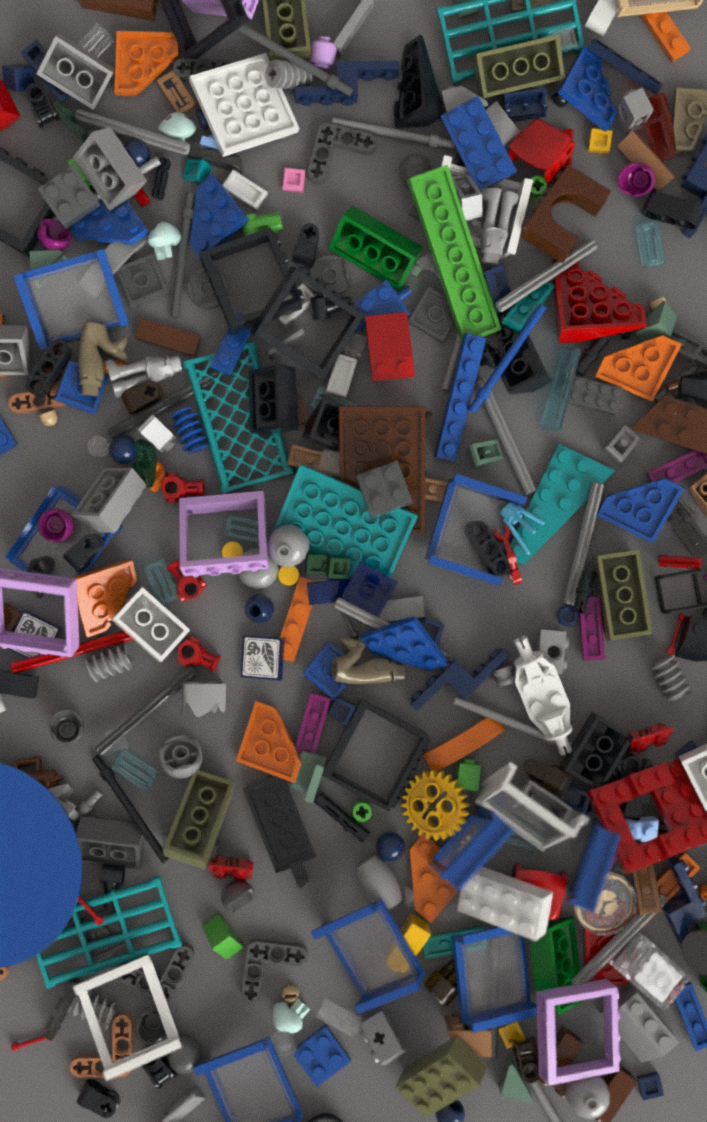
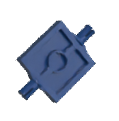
[354,280,413,334]

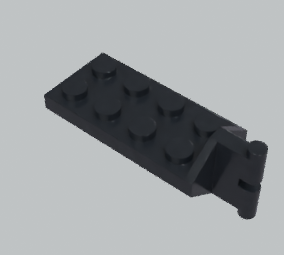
[243,776,316,888]

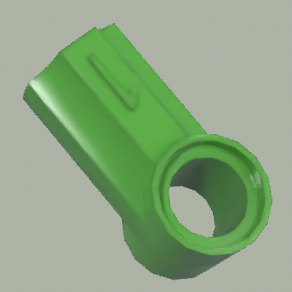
[241,211,283,237]

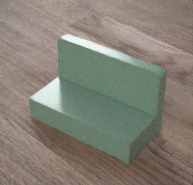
[291,750,327,803]

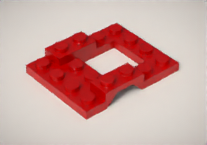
[587,758,707,875]

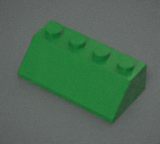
[328,205,424,291]
[530,917,583,1015]

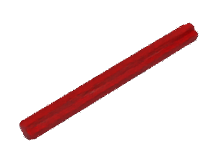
[10,631,133,674]

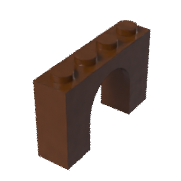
[521,165,611,263]
[539,1026,637,1122]

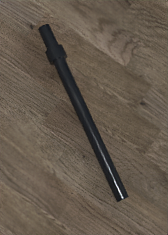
[92,755,170,864]

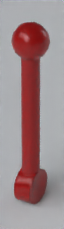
[666,613,686,655]
[78,896,104,925]
[11,1031,55,1051]

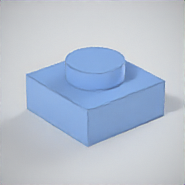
[200,135,222,156]

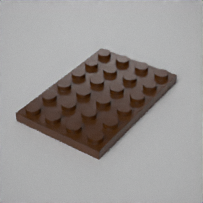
[339,406,426,534]

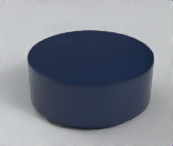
[196,108,210,130]
[557,605,579,626]

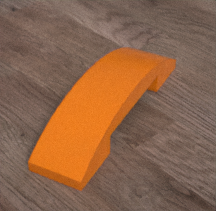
[422,717,505,772]

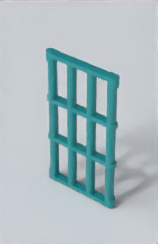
[436,0,585,84]
[36,875,182,989]

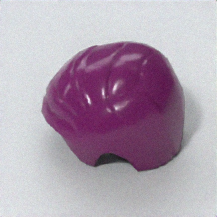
[617,162,655,197]
[37,218,71,251]
[38,508,75,542]

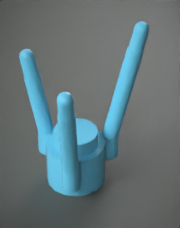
[500,502,545,555]

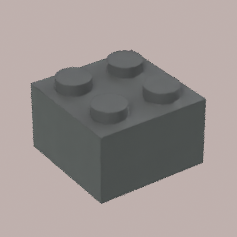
[38,165,100,229]
[356,461,413,519]

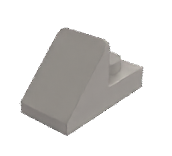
[603,425,641,463]
[48,784,80,822]

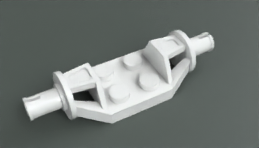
[514,636,573,755]

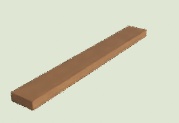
[287,444,448,503]

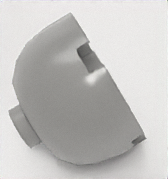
[267,524,310,567]
[238,548,279,589]
[159,735,203,779]
[565,1076,610,1119]

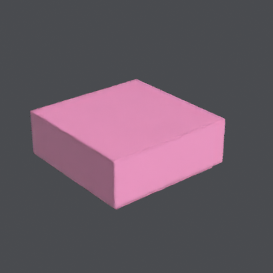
[282,168,306,193]

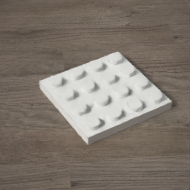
[189,53,300,157]

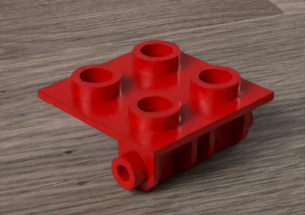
[628,723,673,754]
[208,856,254,881]

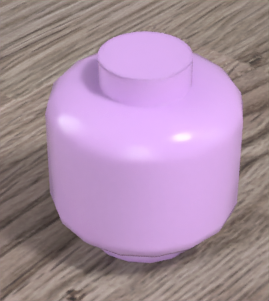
[309,36,337,70]

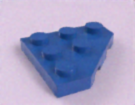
[557,46,617,131]
[189,173,249,260]
[69,199,149,245]
[597,477,684,543]
[361,616,448,671]

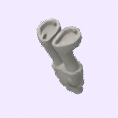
[480,188,520,266]
[105,355,182,399]

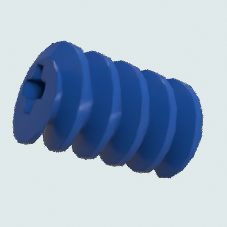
[170,407,209,454]

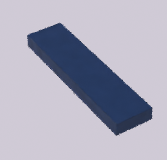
[587,39,663,95]

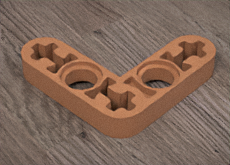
[8,348,67,414]
[70,1011,133,1078]

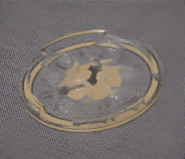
[573,872,638,936]

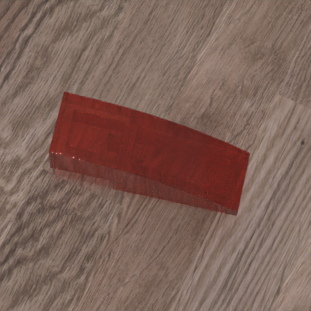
[643,92,677,162]

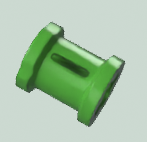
[529,176,547,201]
[353,799,372,822]

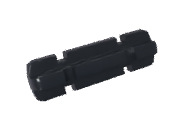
[152,158,171,200]

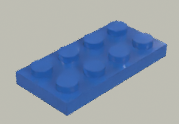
[440,96,517,191]

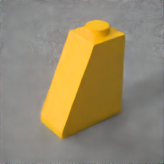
[385,912,431,973]

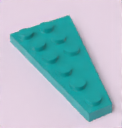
[510,444,615,566]

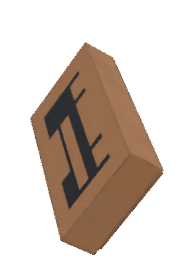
[157,70,197,114]

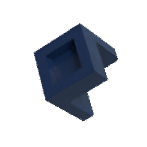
[2,64,34,92]
[421,617,445,645]
[328,696,356,726]

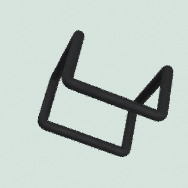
[655,569,707,614]

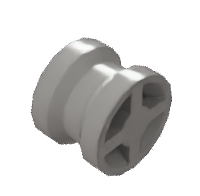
[492,665,515,687]

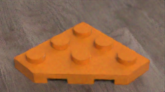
[114,31,179,96]
[595,335,682,402]
[72,559,137,638]
[236,701,302,783]
[409,833,458,923]

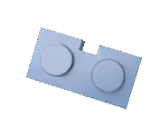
[625,816,659,842]

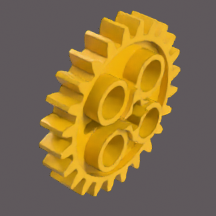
[401,770,470,841]

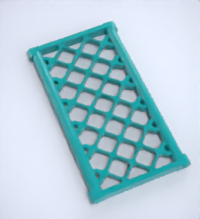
[183,342,295,494]

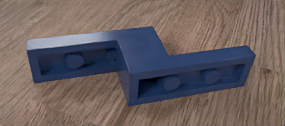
[295,61,399,106]
[681,132,707,238]
[410,648,510,711]
[662,855,707,949]

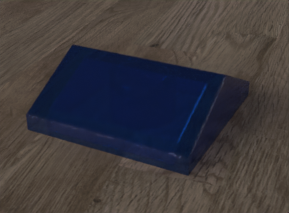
[341,562,398,617]

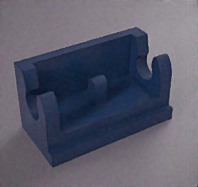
[502,88,548,122]
[482,263,515,312]

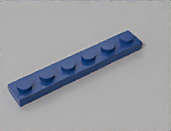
[434,333,486,462]

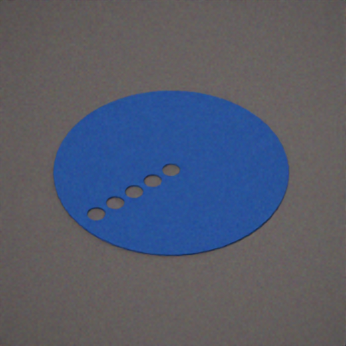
[0,763,82,968]

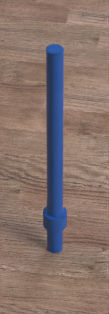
[468,304,547,414]

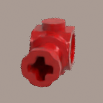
[161,473,205,503]
[166,559,208,603]
[177,635,221,673]

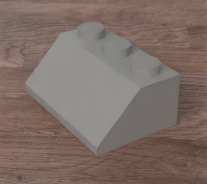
[36,33,115,110]
[73,127,147,211]
[0,325,30,375]
[71,468,146,533]
[600,985,679,1063]

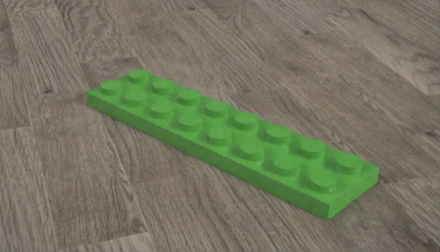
[407,165,502,343]

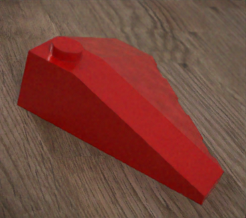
[552,259,647,344]

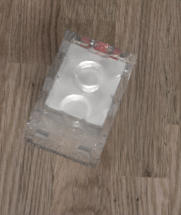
[609,932,691,1012]

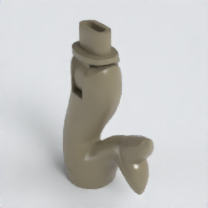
[78,322,129,397]
[331,637,405,684]

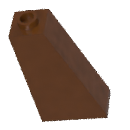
[78,0,158,21]

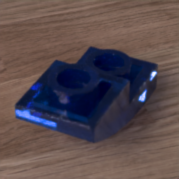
[307,578,351,605]

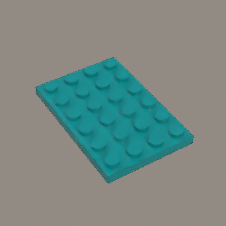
[273,463,418,591]

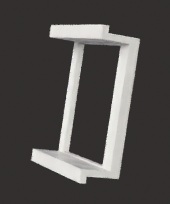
[73,955,182,1081]

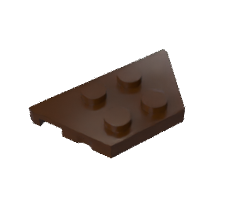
[632,396,707,454]

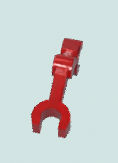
[494,526,522,585]

